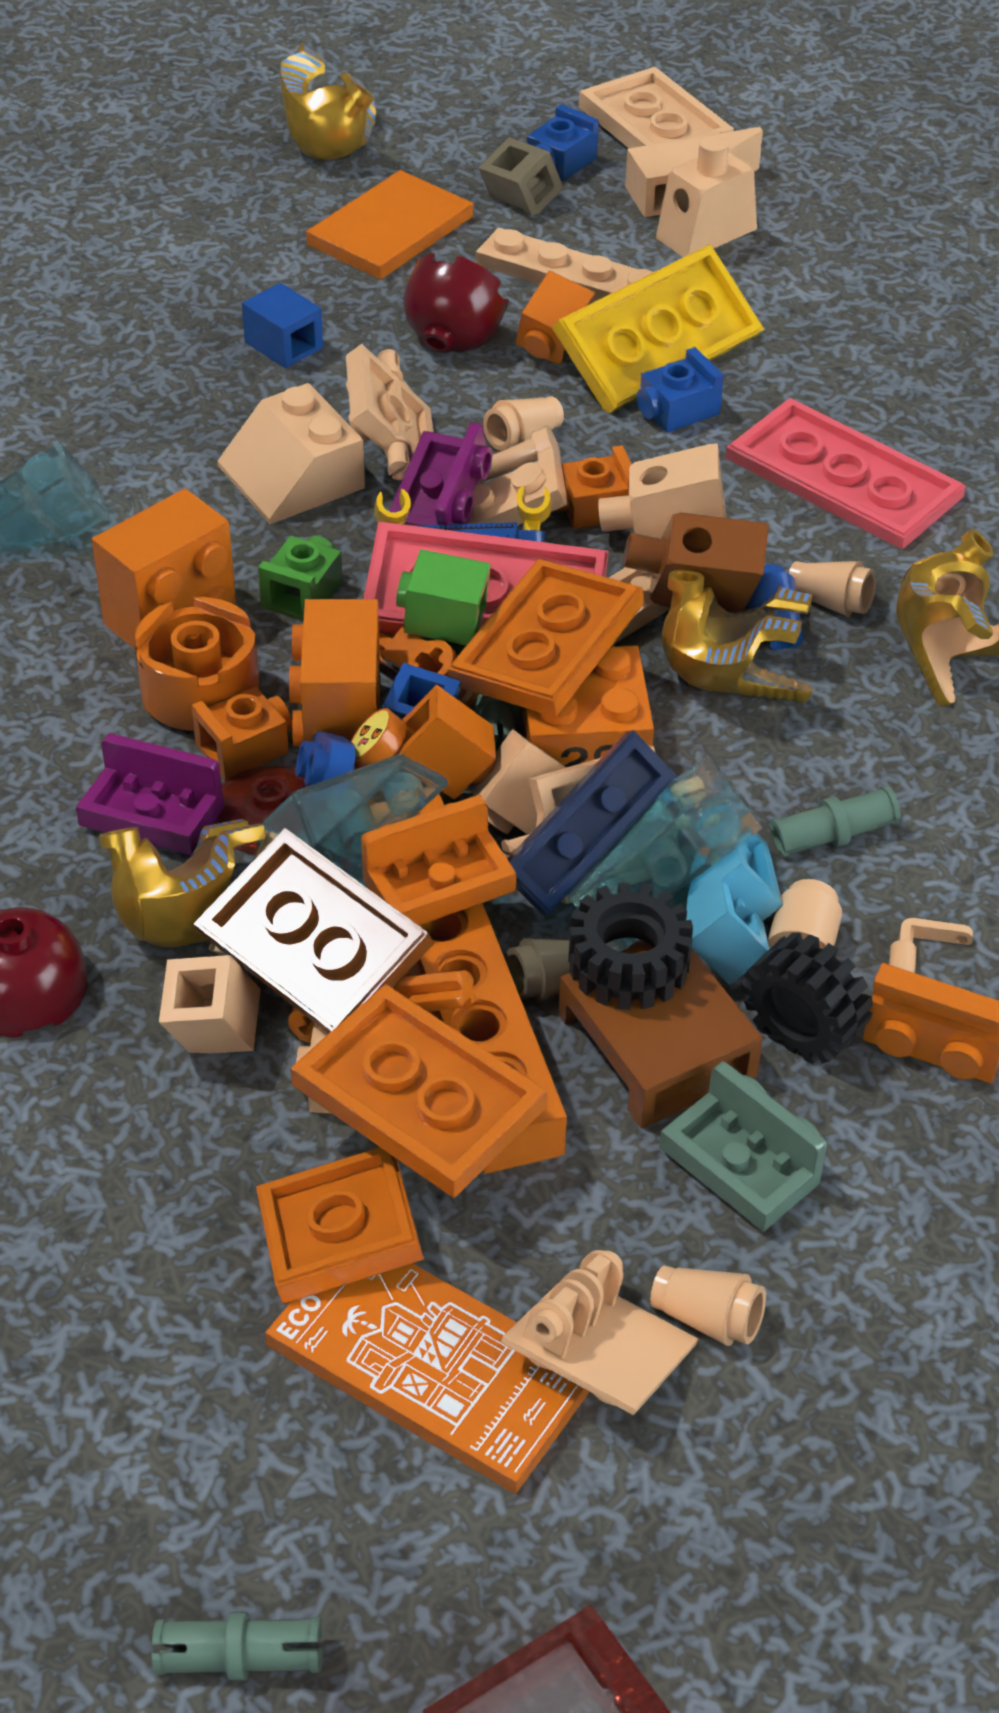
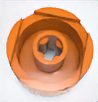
[135,597,260,731]

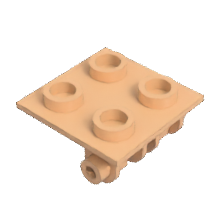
[501,1250,698,1415]

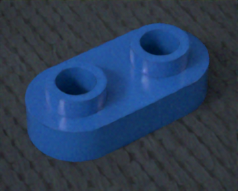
[295,731,355,805]

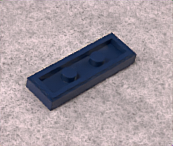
[507,730,677,915]

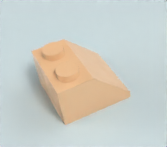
[217,383,365,524]

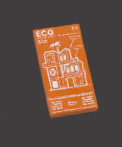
[265,1263,590,1495]

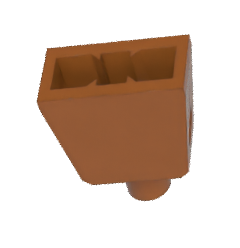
[623,512,769,612]

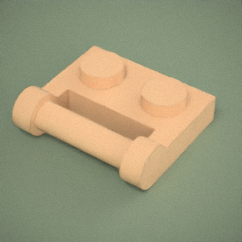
[467,426,567,525]

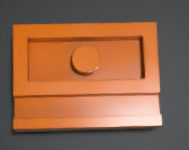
[863,962,999,1084]

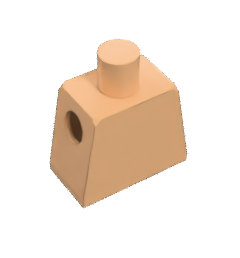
[656,135,757,257]
[598,443,727,539]

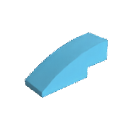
[686,803,783,985]

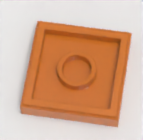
[256,1147,424,1304]

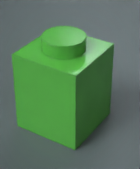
[396,549,491,646]

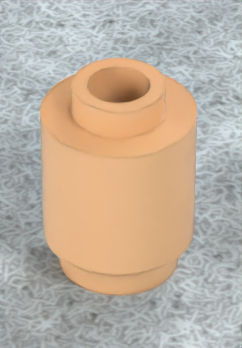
[768,879,842,949]

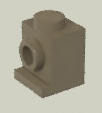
[478,137,563,216]

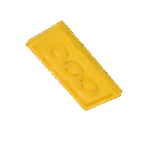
[552,244,764,414]

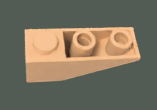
[625,127,763,217]

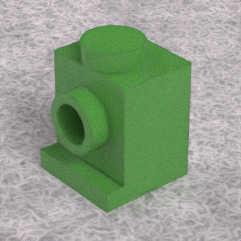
[258,536,343,621]

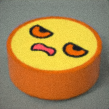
[351,708,407,772]

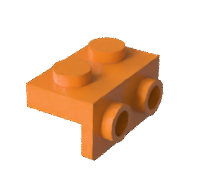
[361,795,516,925]

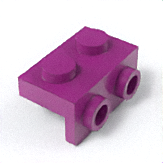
[389,422,492,526]
[76,733,224,855]

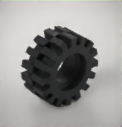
[568,882,693,1010]
[741,933,873,1064]

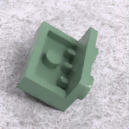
[659,1061,827,1232]

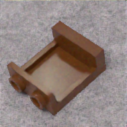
[559,940,763,1129]

